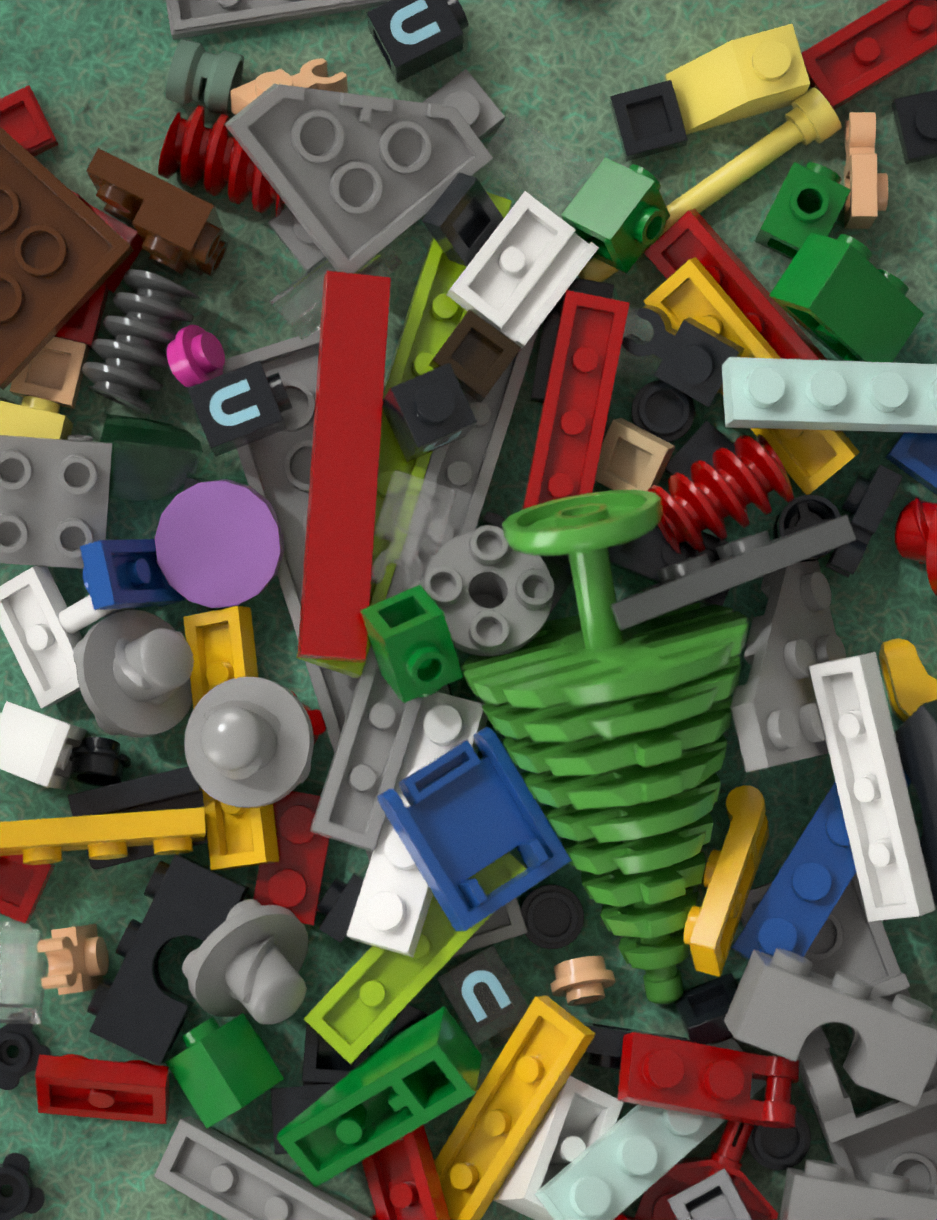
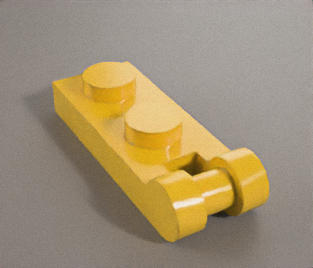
[684,785,769,977]

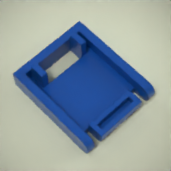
[377,727,571,931]

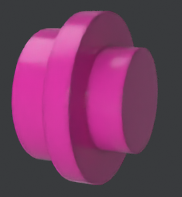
[167,325,225,388]

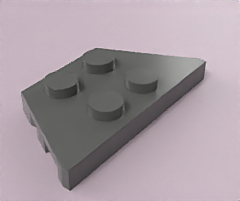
[610,515,856,630]

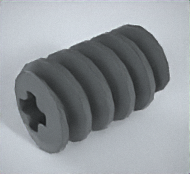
[82,269,199,414]

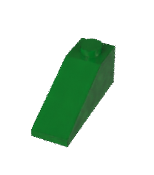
[277,1006,482,1188]

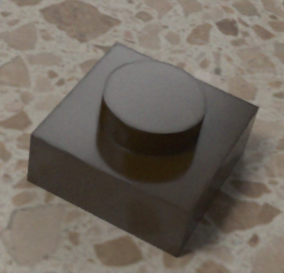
[429,309,521,403]

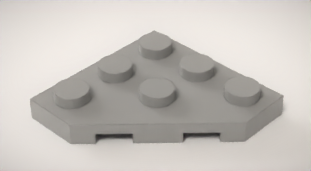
[224,84,493,273]
[731,560,846,772]

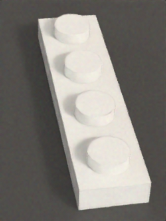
[809,652,935,922]
[346,692,488,957]

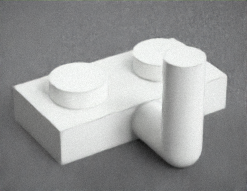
[0,566,135,709]

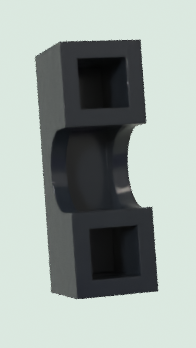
[87,854,250,1066]

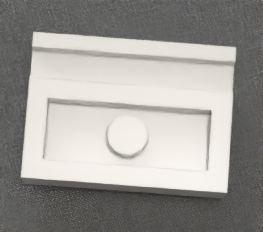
[446,191,599,351]

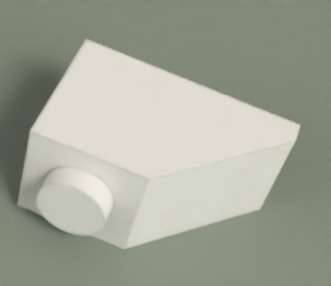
[0,701,87,790]
[493,1076,623,1220]

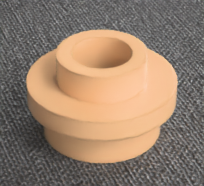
[550,956,615,1006]

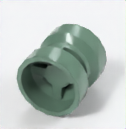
[166,39,244,116]

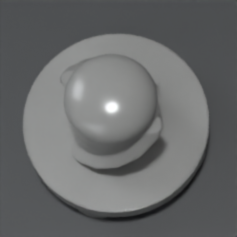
[423,525,555,656]
[73,610,194,738]
[184,677,314,808]
[182,899,308,1025]

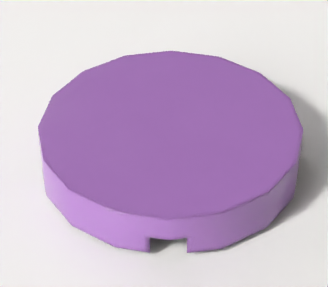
[155,479,285,608]

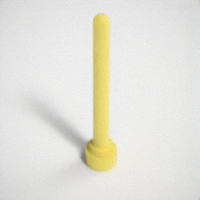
[578,87,842,282]

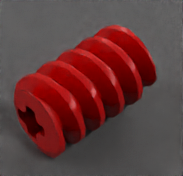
[158,105,285,217]
[647,434,794,555]

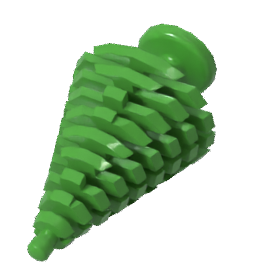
[462,490,748,1005]

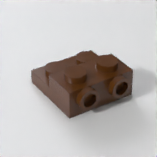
[86,148,228,277]

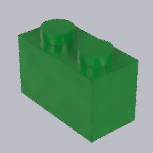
[769,232,924,363]

